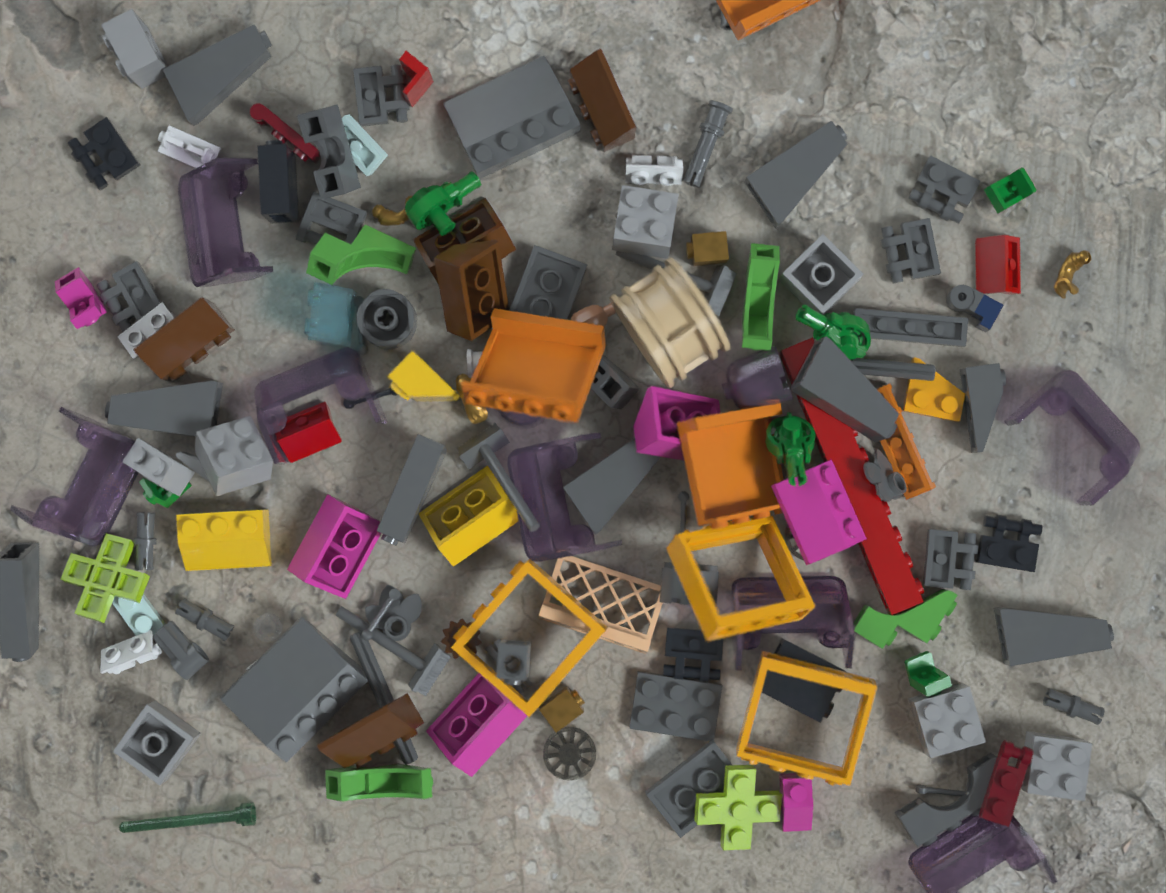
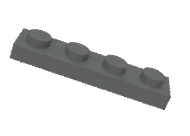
[853,308,968,347]

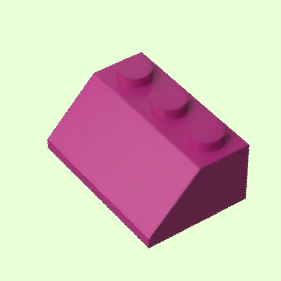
[634,386,721,461]
[771,460,867,565]
[287,494,381,599]
[426,673,527,777]

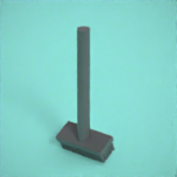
[616,251,737,316]
[456,423,540,532]
[336,606,451,696]

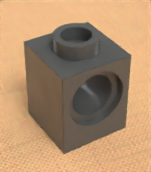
[496,639,531,685]

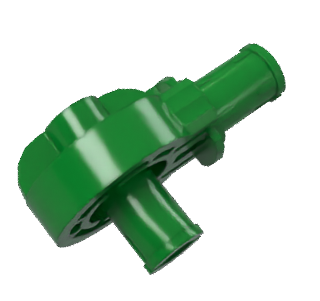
[405,171,481,236]
[796,304,871,360]
[765,412,815,486]

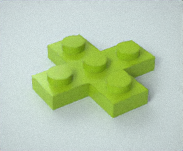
[60,533,150,623]
[694,765,782,851]

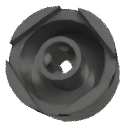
[357,289,417,349]
[660,562,719,606]

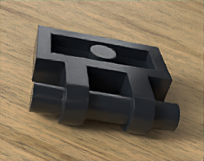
[67,117,140,190]
[976,514,1043,572]
[663,627,724,682]

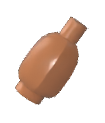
[571,303,616,327]

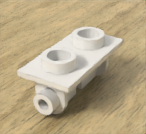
[158,126,221,174]
[625,155,683,186]
[118,302,177,359]
[100,630,162,674]

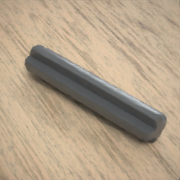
[851,358,936,381]

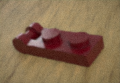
[250,103,321,164]
[979,740,1033,827]

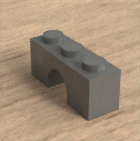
[297,104,361,199]

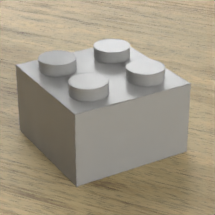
[101,9,168,89]
[612,185,678,259]
[779,234,864,315]
[195,416,273,496]
[908,683,986,758]
[113,700,201,785]
[1021,731,1092,801]

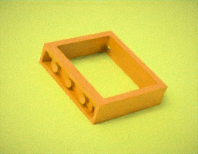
[666,516,816,641]
[451,559,608,717]
[736,651,877,786]

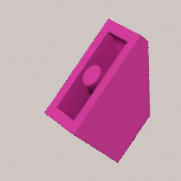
[779,773,813,832]

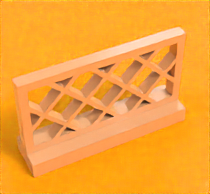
[538,552,663,654]

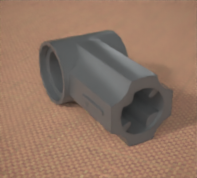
[153,620,209,680]

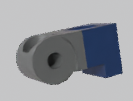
[946,284,1004,332]

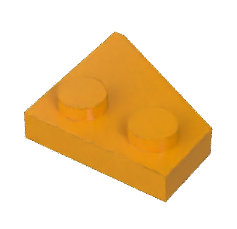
[902,357,965,422]

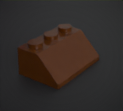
[567,48,636,152]
[412,197,516,285]
[434,240,509,341]
[133,297,235,381]
[317,693,424,768]

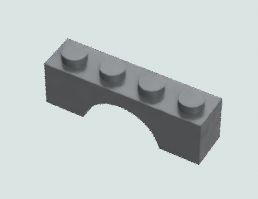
[894,752,997,847]

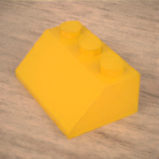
[388,351,461,402]
[418,465,522,567]
[176,510,272,571]

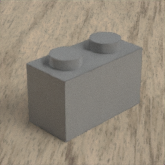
[123,438,195,497]

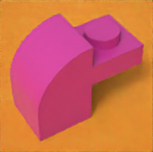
[55,267,107,329]

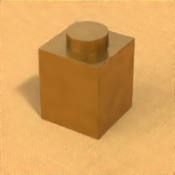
[686,231,729,266]
[539,687,585,733]

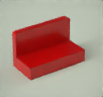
[399,50,433,107]
[975,235,1021,295]
[273,401,342,463]

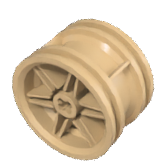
[609,257,730,389]

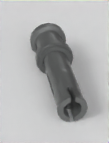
[683,100,733,188]

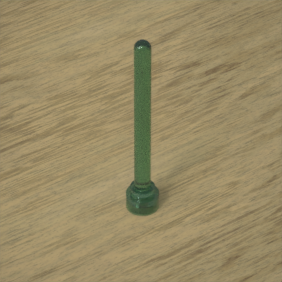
[119,802,256,833]

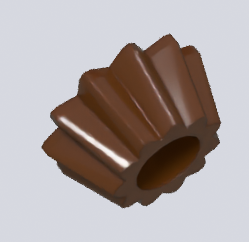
[441,618,482,659]

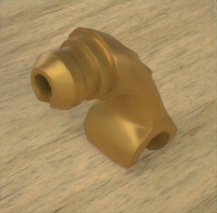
[372,195,413,226]
[1054,250,1092,299]
[455,374,488,424]

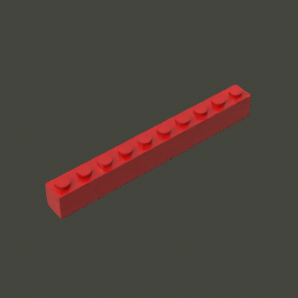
[778,337,924,615]

